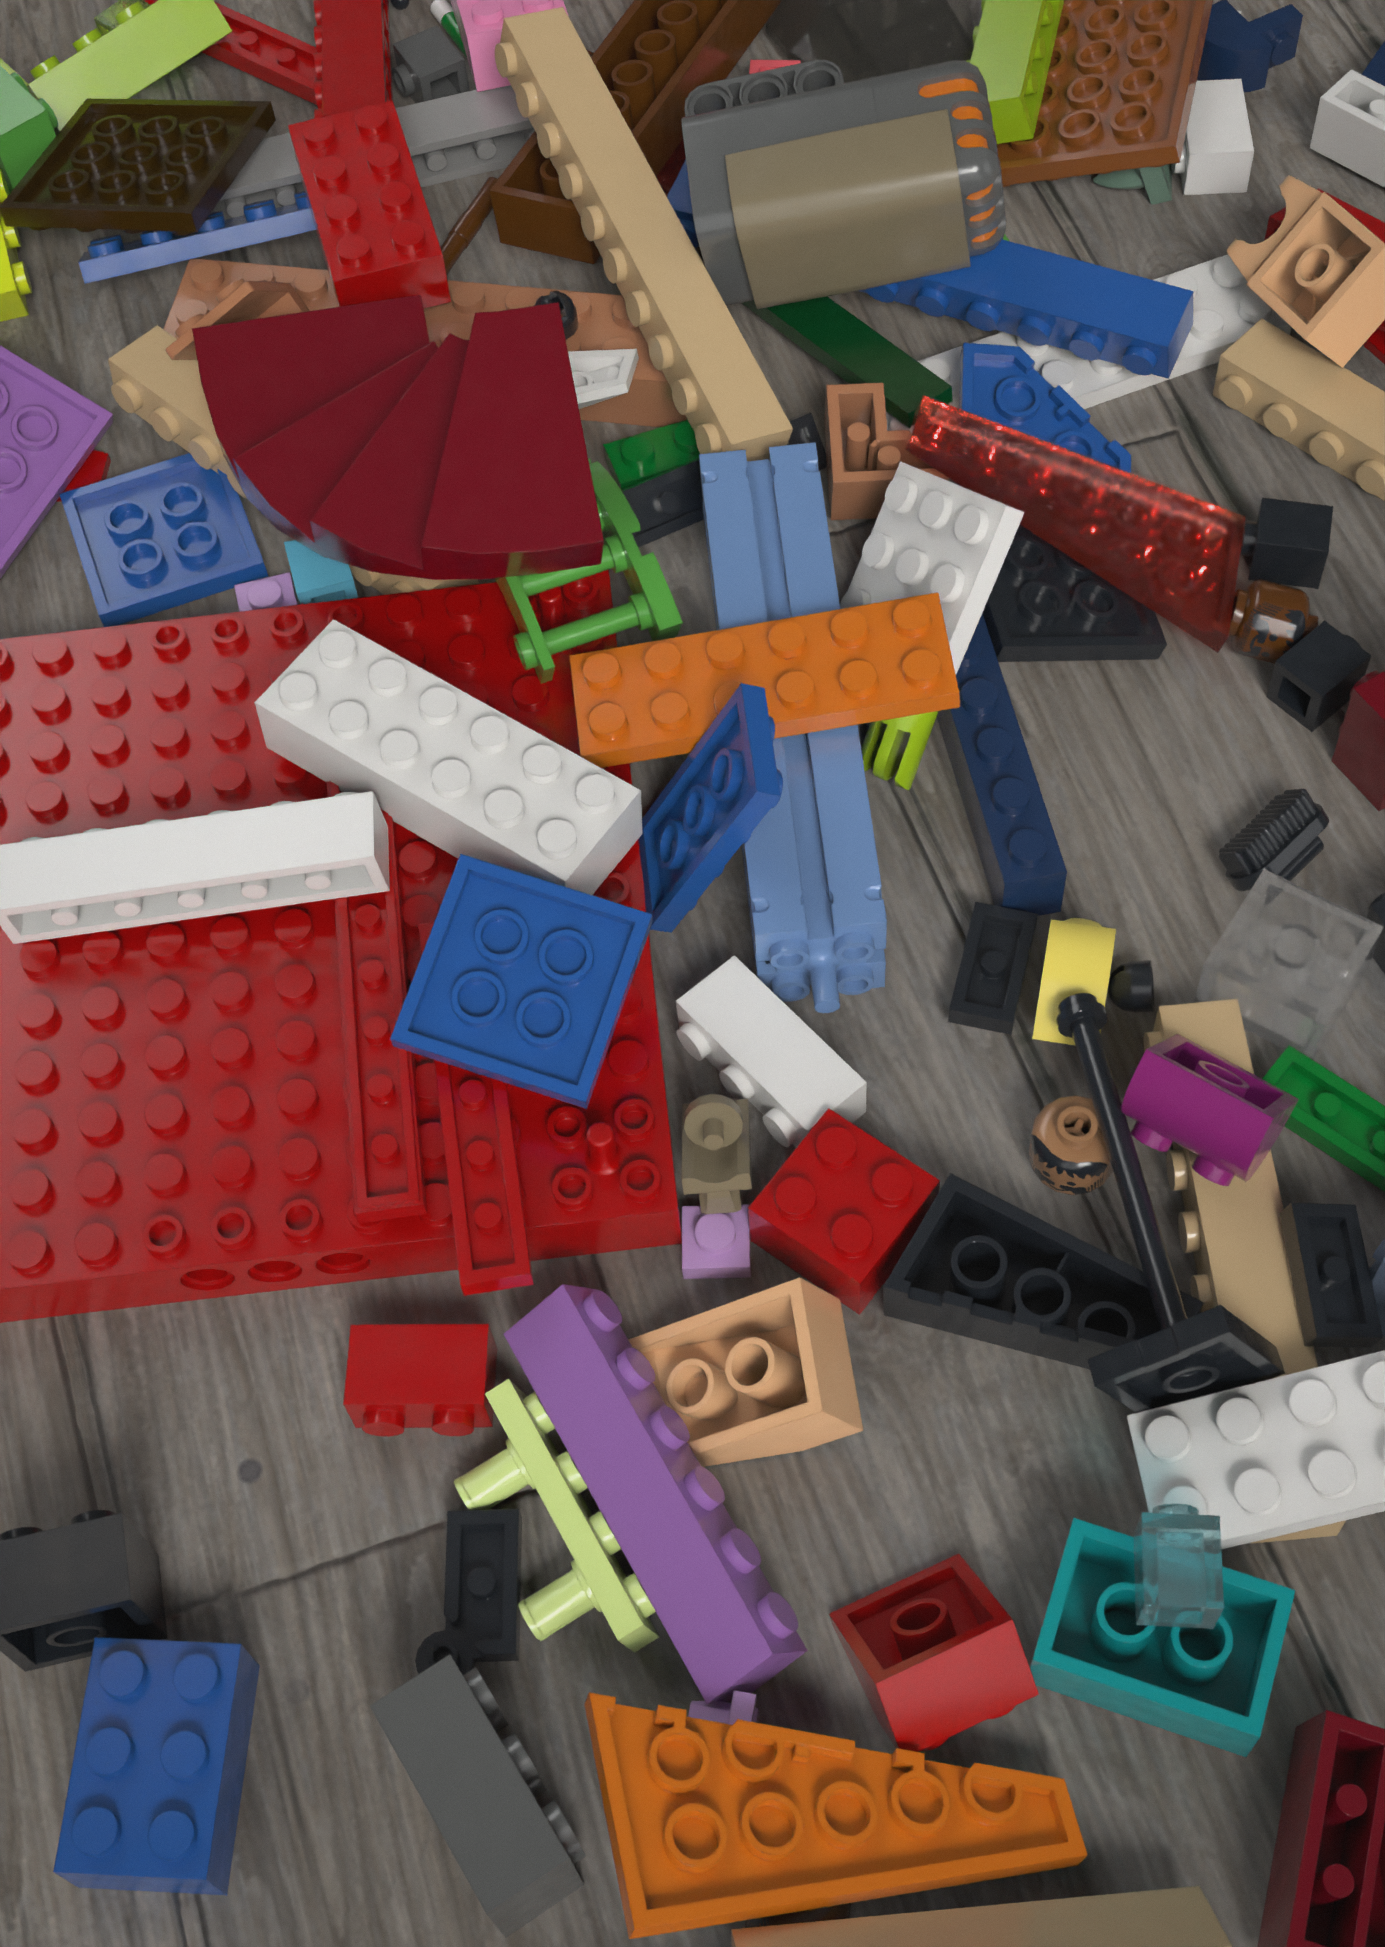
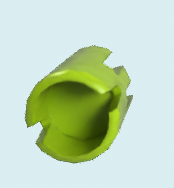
[861,711,939,790]

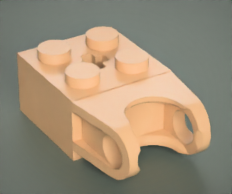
[1226,175,1385,368]

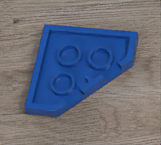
[957,343,1131,517]

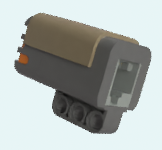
[682,60,1006,309]

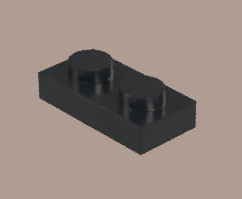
[948,902,1038,1035]
[1280,1203,1383,1348]

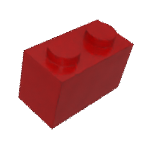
[343,1324,497,1437]

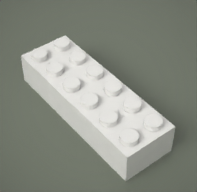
[254,619,643,895]

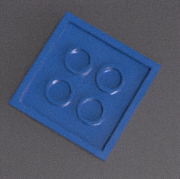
[59,453,269,627]
[390,854,653,1109]

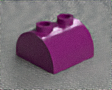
[1121,1034,1299,1186]

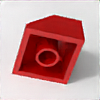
[829,1553,1039,1752]

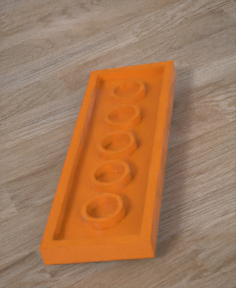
[569,592,960,768]

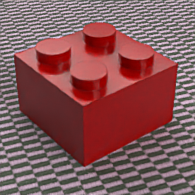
[748,1108,940,1315]

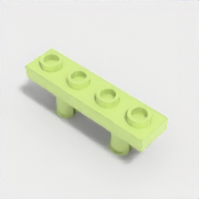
[454,1379,659,1653]

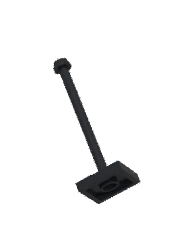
[1056,993,1285,1413]

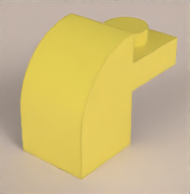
[1032,918,1116,1046]

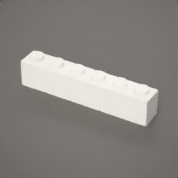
[0,791,390,944]

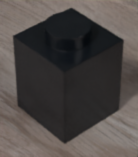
[1240,498,1333,589]
[1266,620,1371,732]

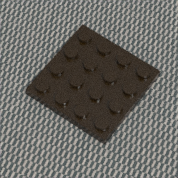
[0,98,276,235]

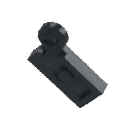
[415,1509,522,1675]

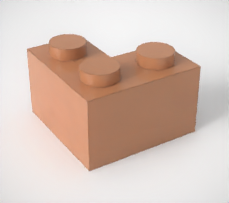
[824,383,949,520]

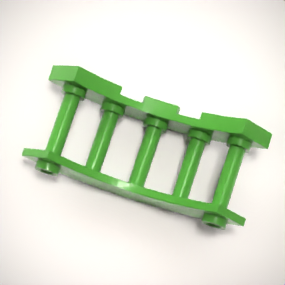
[495,458,683,684]

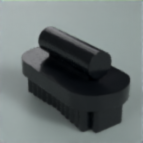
[1219,789,1329,899]

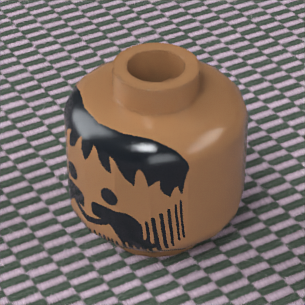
[1029,1095,1113,1195]

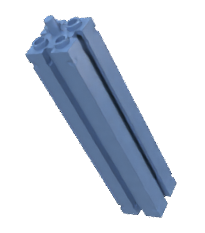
[699,442,887,1013]

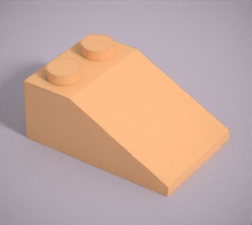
[628,1277,863,1467]

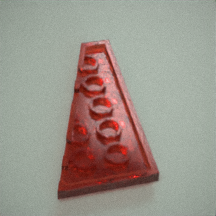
[905,395,1245,653]

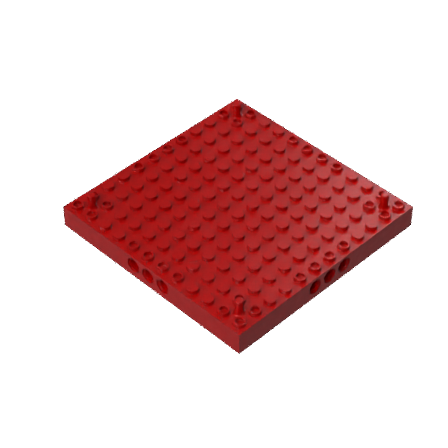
[0,569,682,1323]

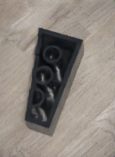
[883,1173,1204,1370]

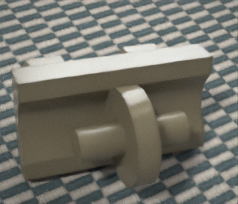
[681,1094,752,1214]

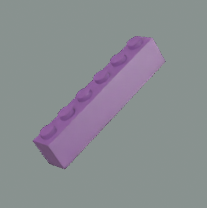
[504,1284,808,1704]

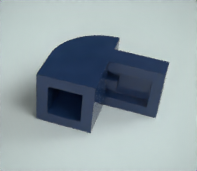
[1197,0,1303,92]

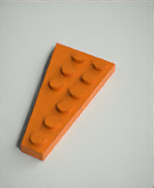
[584,1692,1088,1939]

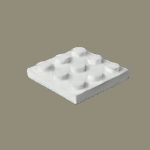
[840,461,1025,674]

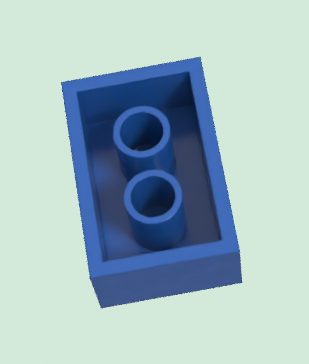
[53,1637,260,1895]

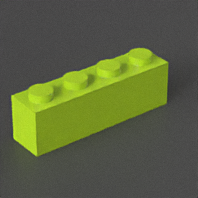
[27,0,232,134]
[966,0,1064,144]

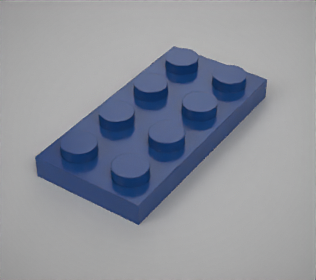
[639,683,783,933]

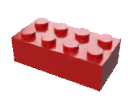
[288,100,451,309]

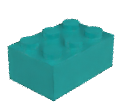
[1030,1517,1296,1758]

